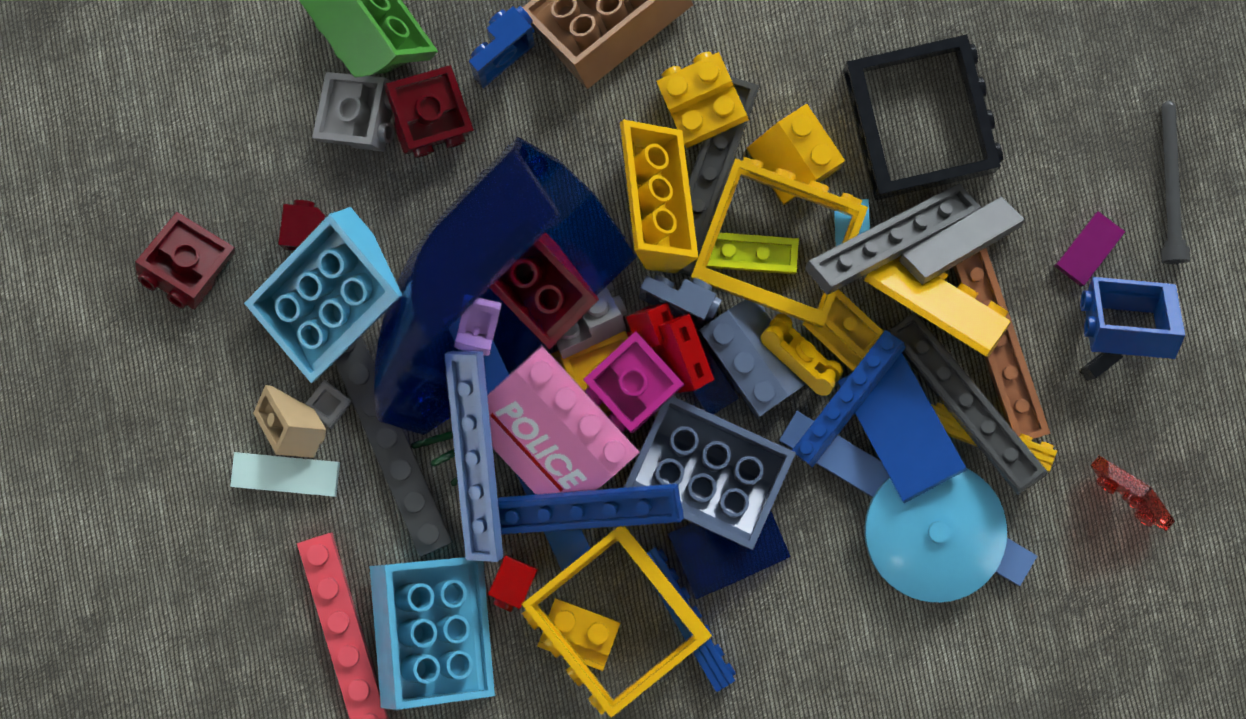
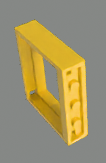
[691,157,868,328]
[521,526,712,718]

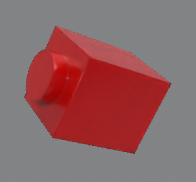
[488,555,539,612]

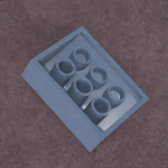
[624,396,796,550]

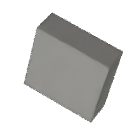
[305,380,352,429]

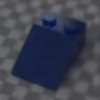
[667,510,791,599]

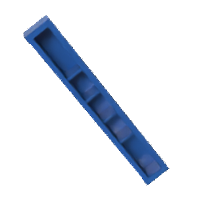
[792,330,906,468]
[646,547,736,692]

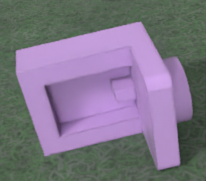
[454,295,501,356]

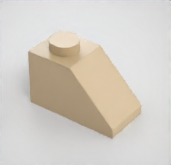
[253,385,326,458]

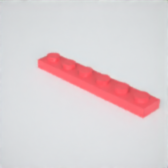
[297,533,389,719]

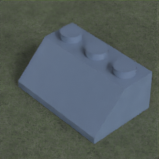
[698,300,806,419]

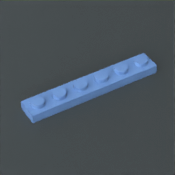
[444,351,503,562]

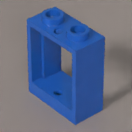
[1080,277,1185,359]

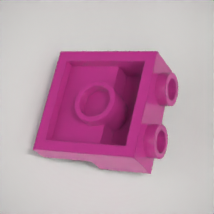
[583,331,684,433]

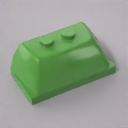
[300,0,438,78]

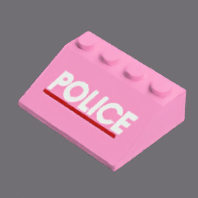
[487,345,639,495]

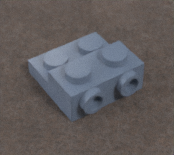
[639,275,722,329]

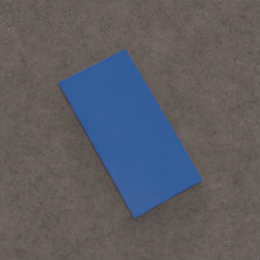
[838,353,967,503]

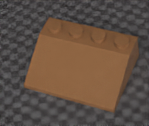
[522,0,693,89]

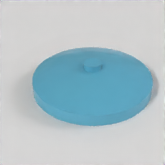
[864,468,1007,602]

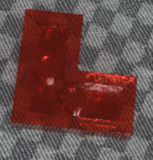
[1090,455,1175,531]

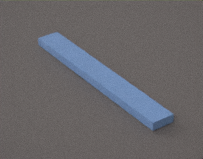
[778,411,1037,586]

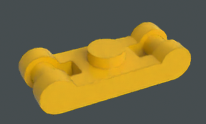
[761,313,843,396]

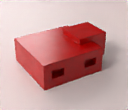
[626,302,715,393]

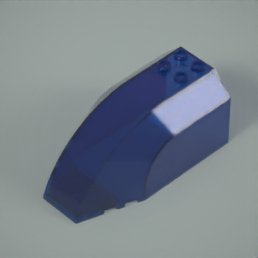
[374,137,637,435]

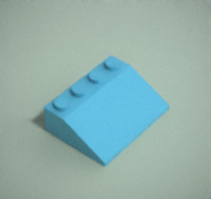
[244,207,402,383]
[370,557,495,710]

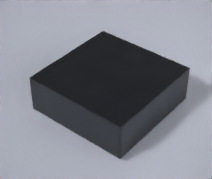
[1080,352,1123,381]

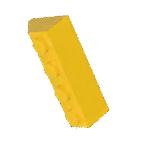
[620,119,699,274]
[864,256,1011,358]

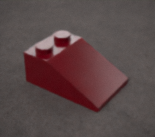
[476,220,599,349]

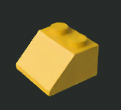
[746,104,845,206]

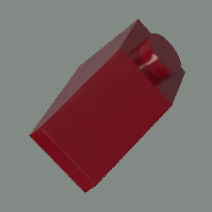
[278,200,326,251]

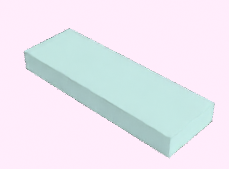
[230,452,340,497]

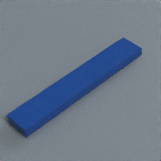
[498,484,684,535]

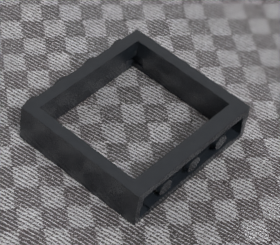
[843,34,1003,200]

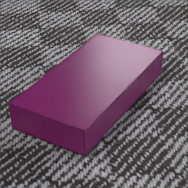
[1054,211,1125,287]

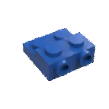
[469,6,535,88]

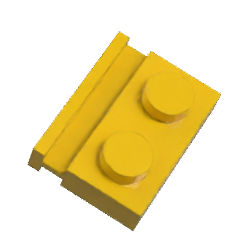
[802,289,884,372]
[537,598,621,671]

